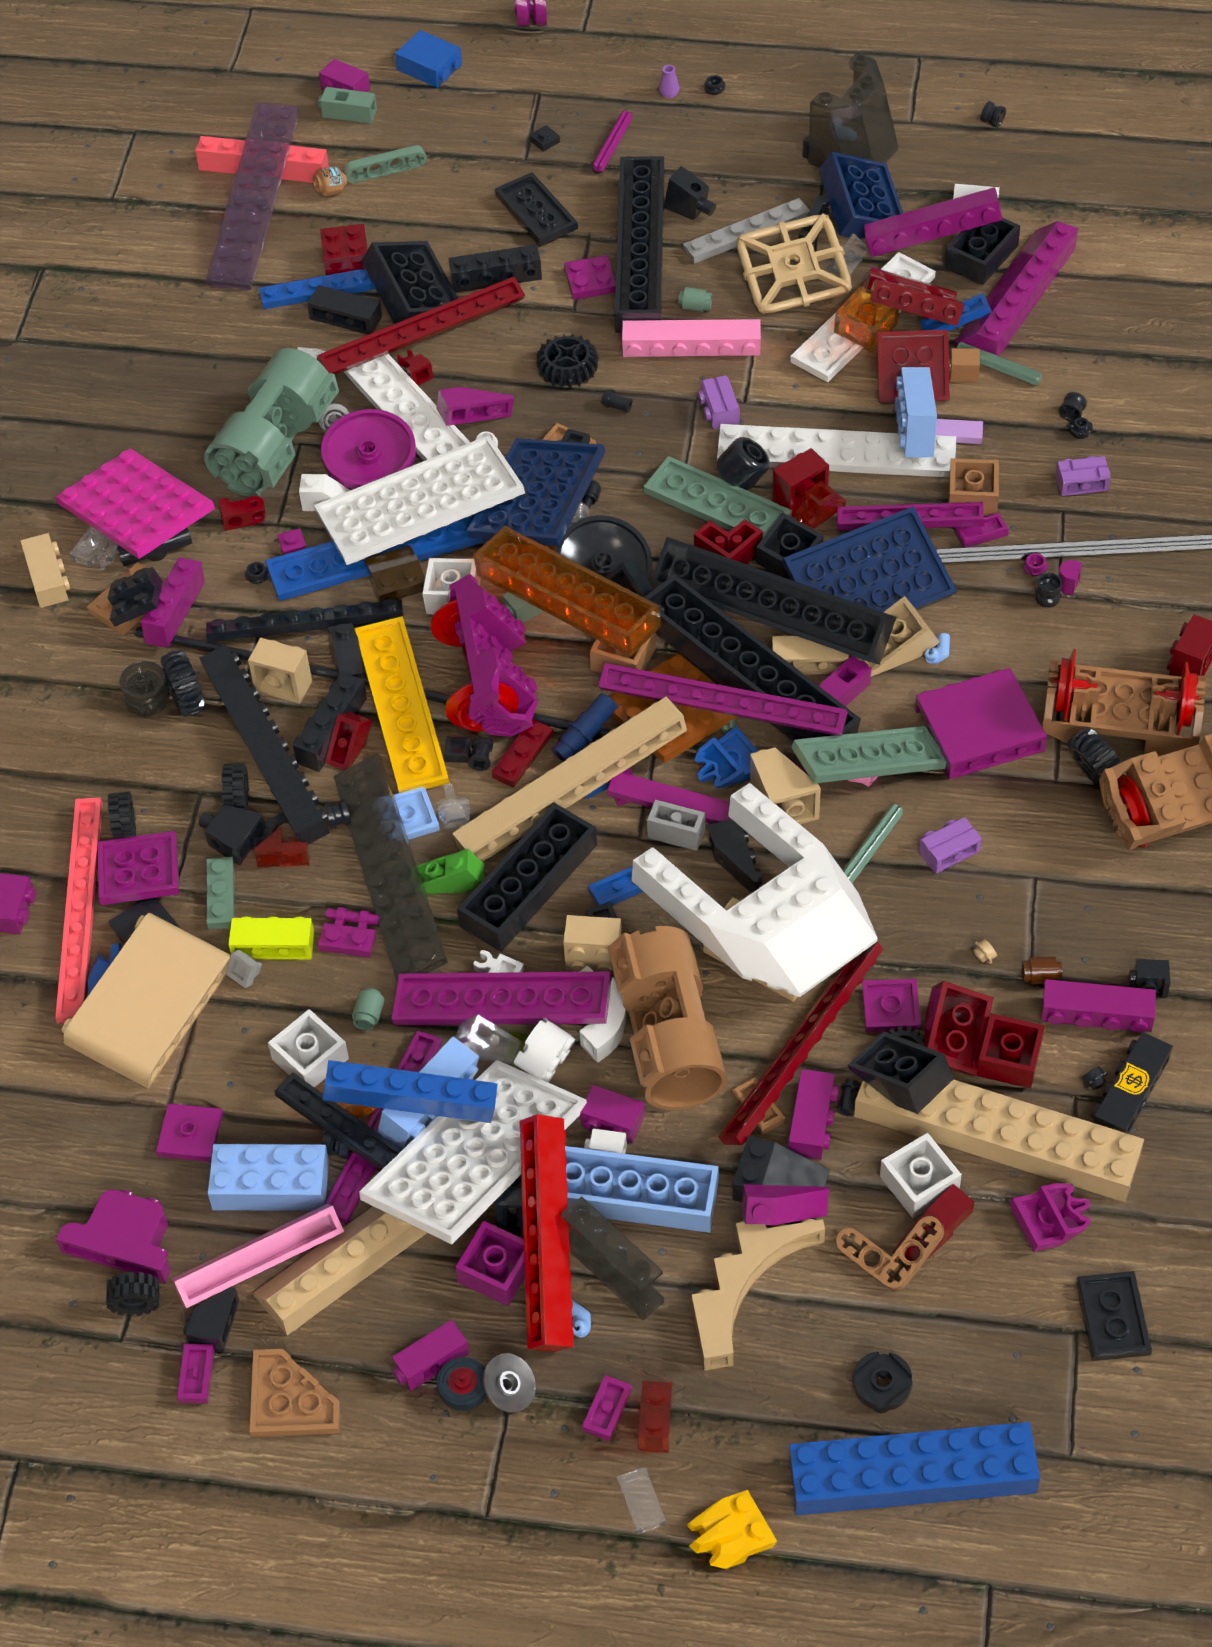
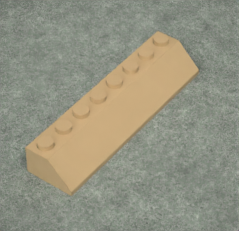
[253,1206,427,1335]

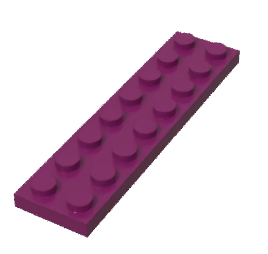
[391,971,612,1025]

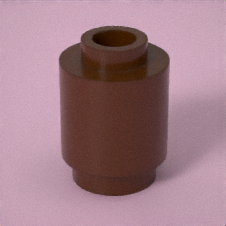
[1022,957,1062,985]

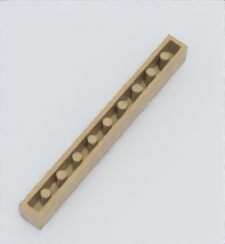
[452,697,687,862]

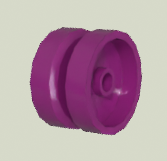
[514,0,547,27]

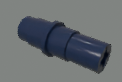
[551,693,618,762]

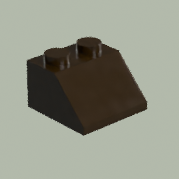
[364,546,425,602]

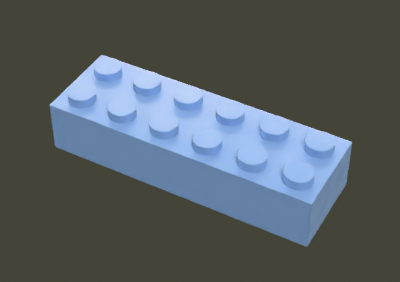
[565,1146,719,1233]

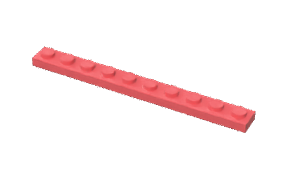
[55,798,103,1024]

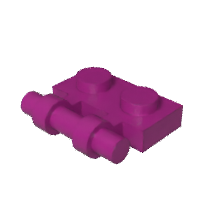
[318,907,380,958]

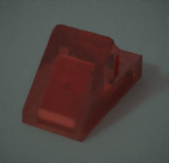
[254,827,310,867]

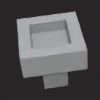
[226,950,262,988]

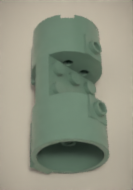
[204,348,339,497]

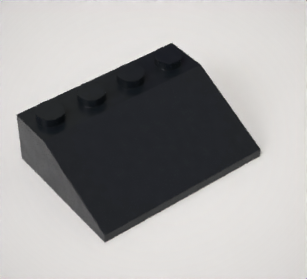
[361,241,459,324]

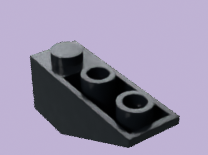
[708,820,762,894]

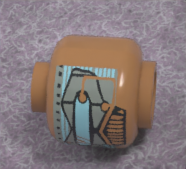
[313,166,347,197]

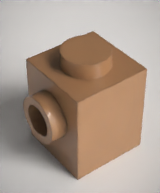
[949,348,980,382]

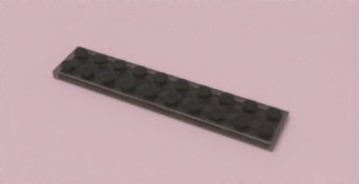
[333,753,448,983]

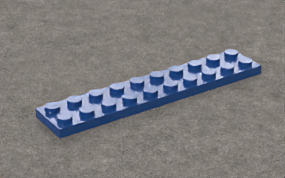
[265,513,491,601]

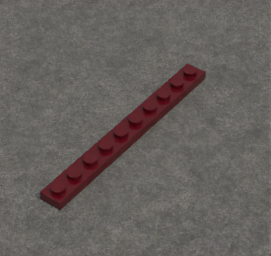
[317,277,525,375]
[718,941,883,1145]

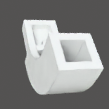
[579,966,626,1063]

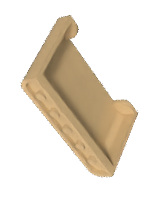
[62,913,231,1089]

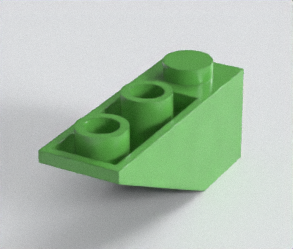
[400,849,485,894]

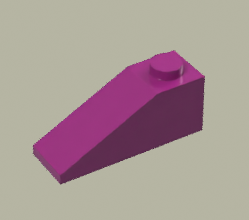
[436,387,514,426]
[741,1184,829,1225]

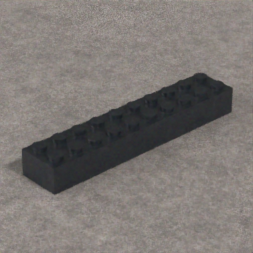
[615,156,665,333]
[651,537,897,665]
[638,574,861,742]

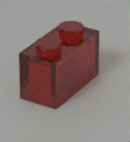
[638,1381,673,1453]

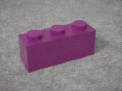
[788,1069,839,1160]

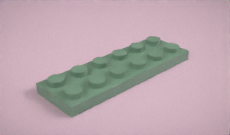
[644,456,792,538]
[791,726,947,784]

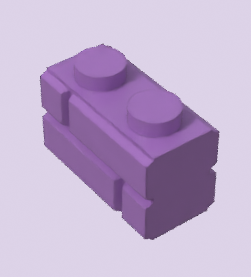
[698,375,740,429]
[1055,456,1111,496]
[919,817,982,874]

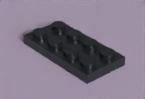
[495,172,578,246]

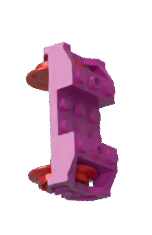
[431,574,538,737]

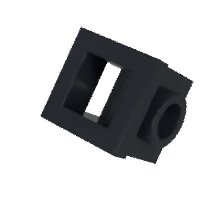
[1129,959,1171,998]

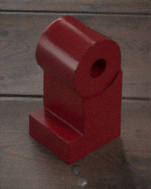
[218,496,266,531]

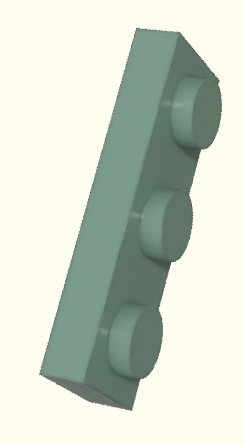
[207,857,235,930]

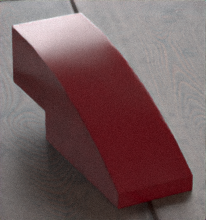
[892,1184,975,1269]

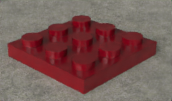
[877,330,950,403]

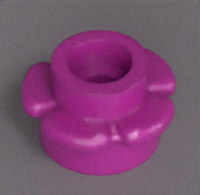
[1023,553,1048,576]

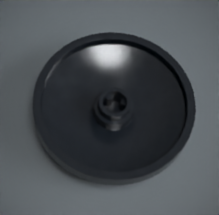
[555,515,652,607]

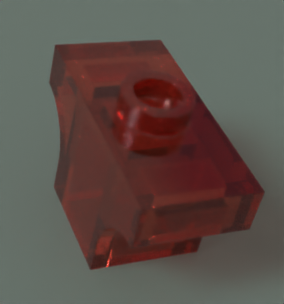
[794,480,846,529]

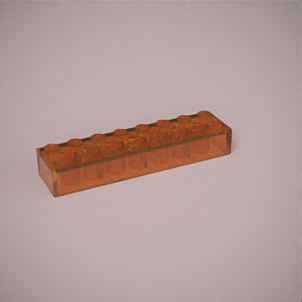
[473,526,661,657]

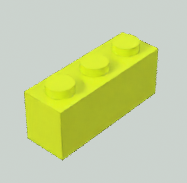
[229,916,314,960]

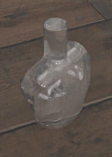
[436,784,471,830]

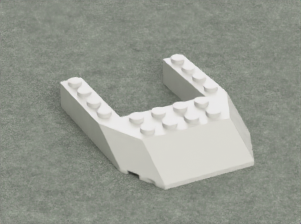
[632,783,878,997]

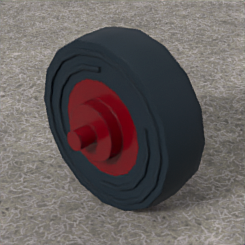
[436,1357,487,1411]

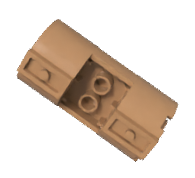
[608,926,727,1110]

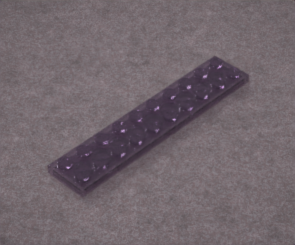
[206,102,300,290]

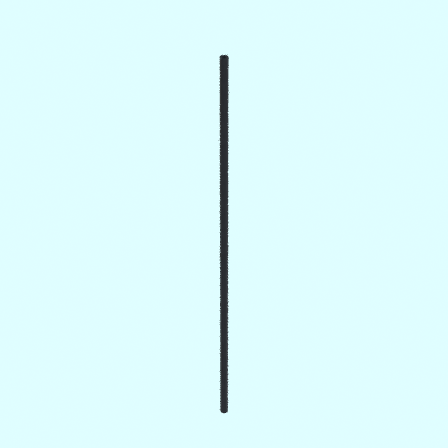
[135,627,611,738]

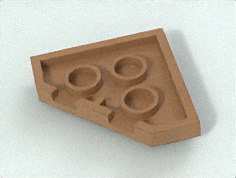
[249,1349,341,1437]

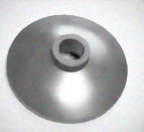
[483,1353,536,1413]

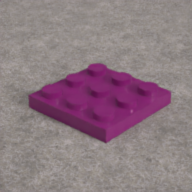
[98,831,180,905]

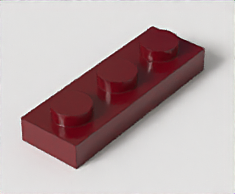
[492,719,553,788]

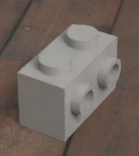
[647,800,705,851]

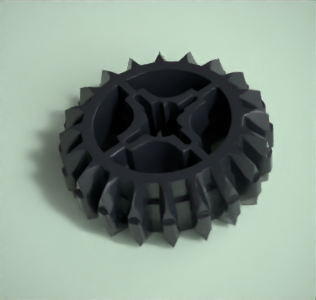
[536,334,598,389]
[160,649,205,717]
[1068,727,1126,790]

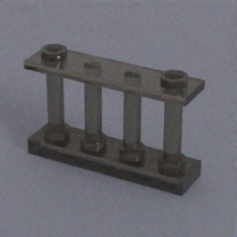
[561,1196,664,1321]

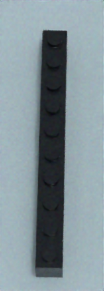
[199,644,330,848]

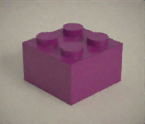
[455,1221,525,1306]

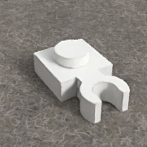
[473,950,524,973]

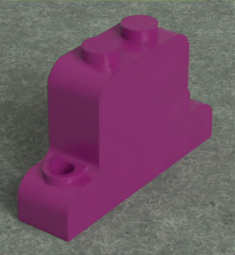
[56,1190,171,1283]

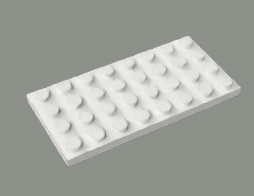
[314,435,525,565]
[359,1060,587,1244]

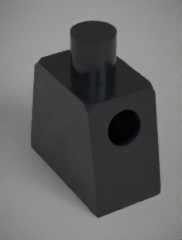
[664,166,716,220]
[199,805,265,865]
[495,1175,524,1239]

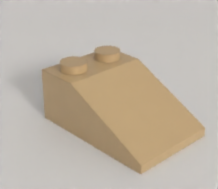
[856,596,940,677]

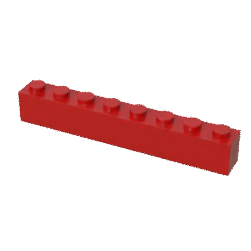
[520,1114,574,1352]

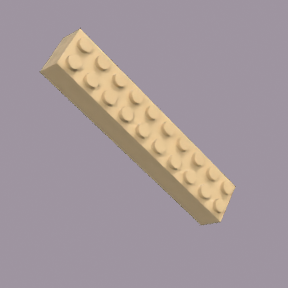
[854,1080,1144,1202]

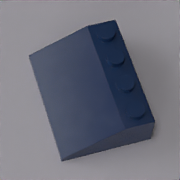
[819,152,903,239]

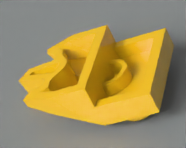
[687,1490,777,1569]

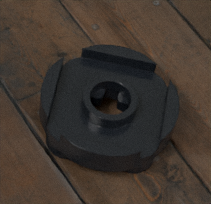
[853,1352,913,1413]

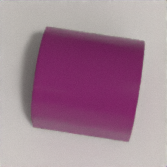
[1059,560,1082,596]

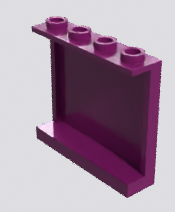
[915,668,1047,780]

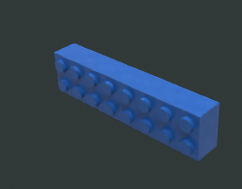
[789,1422,1040,1516]

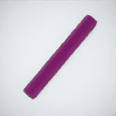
[592,110,632,173]

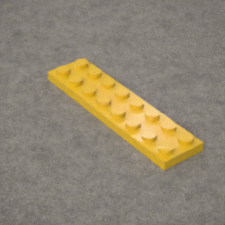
[354,616,449,793]

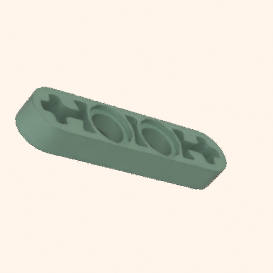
[343,145,427,183]

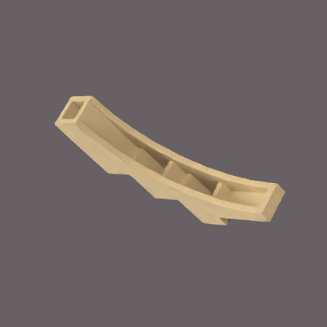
[692,1219,825,1371]

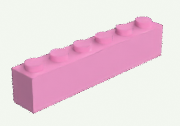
[622,319,761,357]
[171,1204,344,1308]

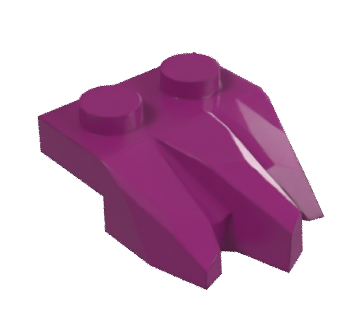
[1009,1183,1091,1252]

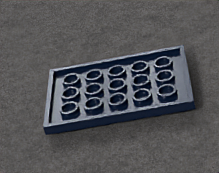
[467,438,605,546]
[782,506,957,612]

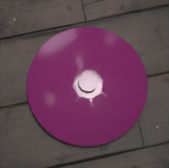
[321,409,416,489]

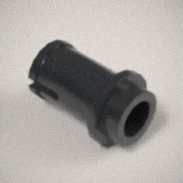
[601,390,633,413]
[836,1079,861,1117]

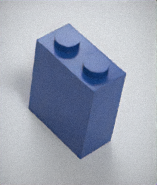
[395,30,462,88]

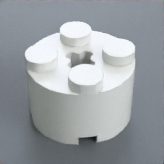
[514,1018,575,1083]

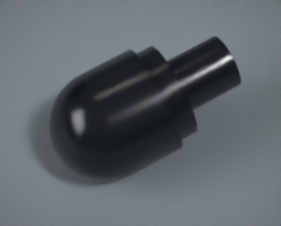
[581,480,601,511]

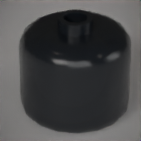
[717,437,770,490]

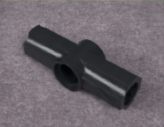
[116,528,192,566]

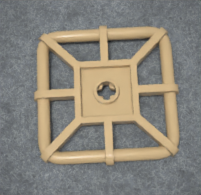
[736,214,852,314]

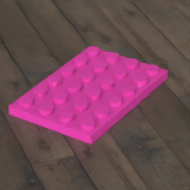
[55,448,215,559]

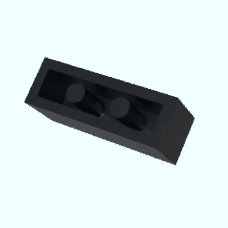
[307,285,382,335]

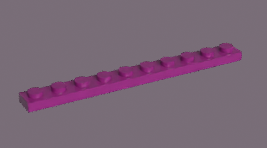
[598,663,848,736]

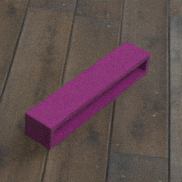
[864,187,1003,257]

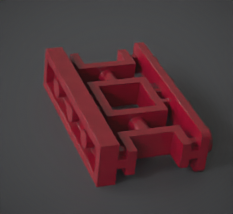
[863,267,964,326]

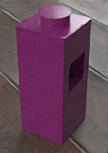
[818,656,872,707]
[392,1320,470,1392]

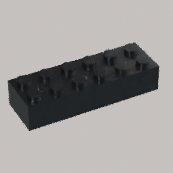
[457,803,597,952]

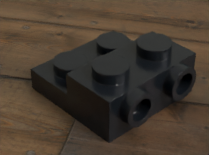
[107,566,163,627]

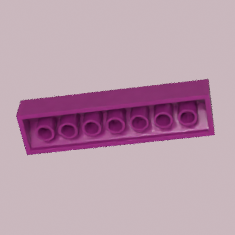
[954,221,1078,356]

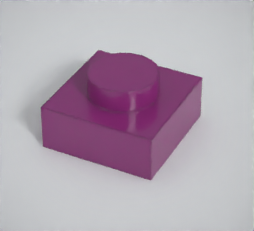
[277,528,307,555]

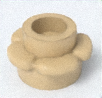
[973,939,997,964]

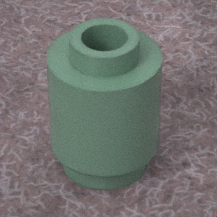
[678,287,713,313]
[352,988,385,1031]

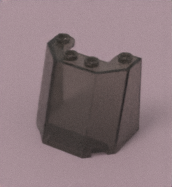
[808,53,898,168]

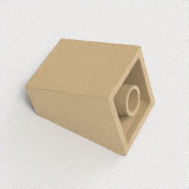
[750,748,821,824]

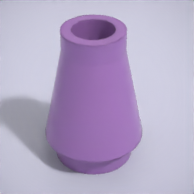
[659,65,680,98]

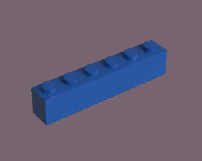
[322,1060,498,1123]

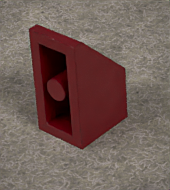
[324,712,372,771]

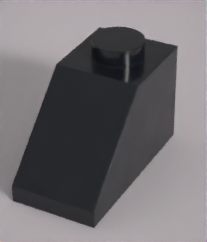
[328,623,365,678]
[184,1287,239,1353]

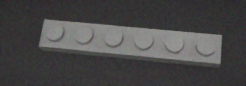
[683,198,810,264]

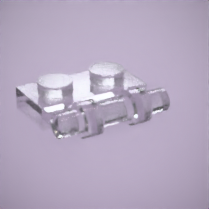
[69,526,119,570]

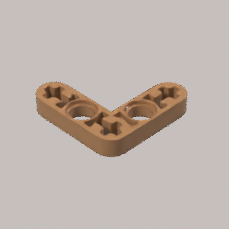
[836,1216,944,1291]

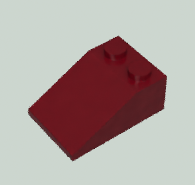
[924,981,994,1076]

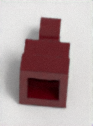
[397,350,433,386]

